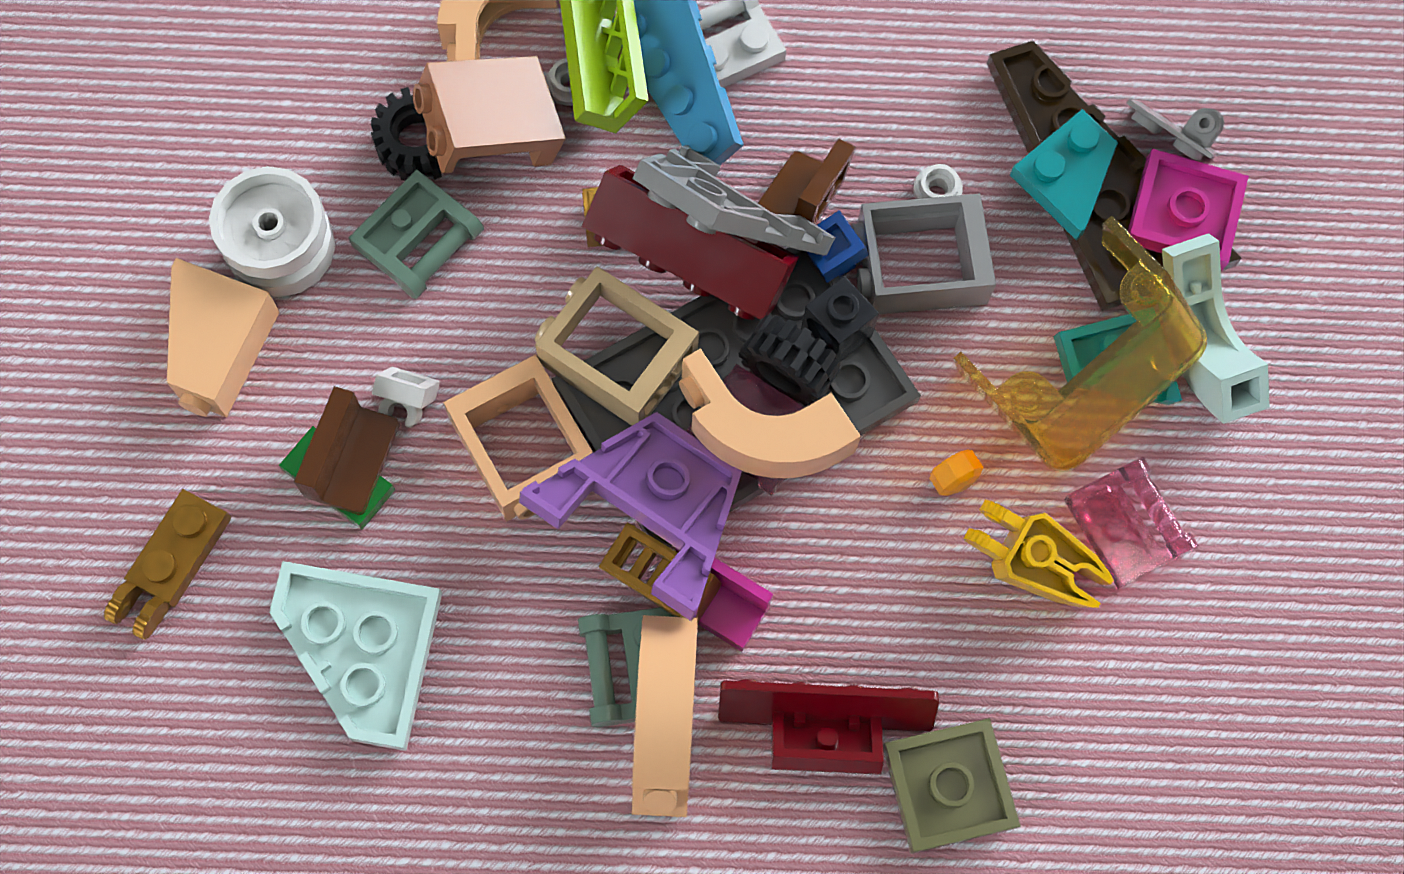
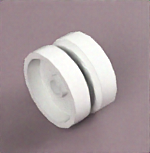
[209,166,335,298]

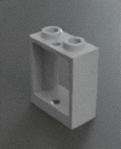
[851,194,996,314]

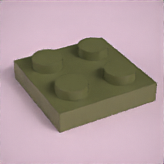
[883,718,1021,854]

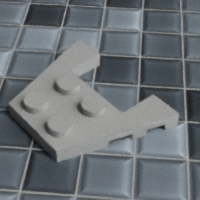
[632,145,835,255]

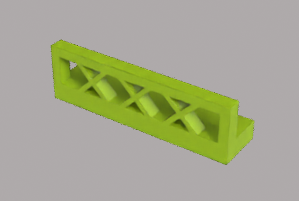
[560,0,649,134]

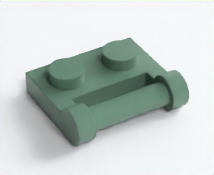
[348,169,484,299]
[578,607,674,727]

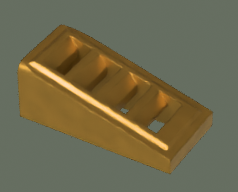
[598,522,722,623]

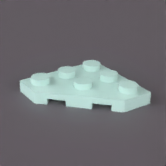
[269,561,442,751]

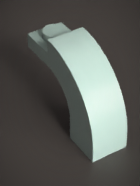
[1155,233,1270,424]

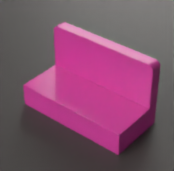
[676,548,773,652]

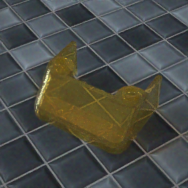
[953,216,1207,472]

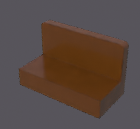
[758,138,856,225]
[294,386,400,515]

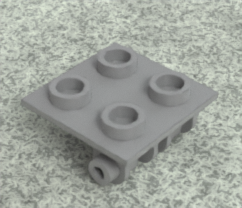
[1126,99,1224,161]

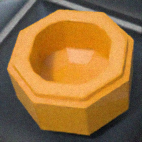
[929,449,983,496]

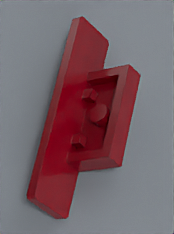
[718,679,939,775]

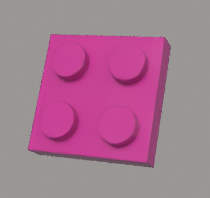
[1125,148,1249,271]

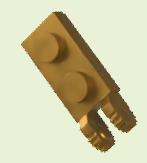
[103,489,231,640]

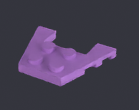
[519,412,742,621]

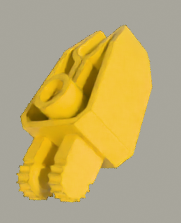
[963,499,1114,608]

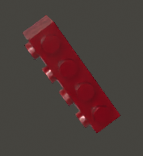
[581,164,799,320]

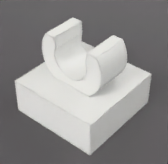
[372,367,440,428]

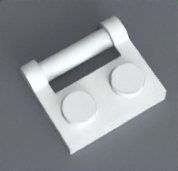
[699,0,787,88]

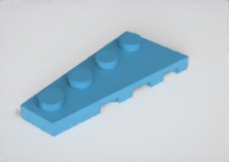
[612,0,744,165]

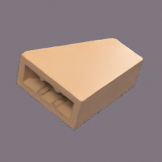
[167,258,280,418]

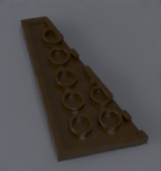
[986,41,1242,311]

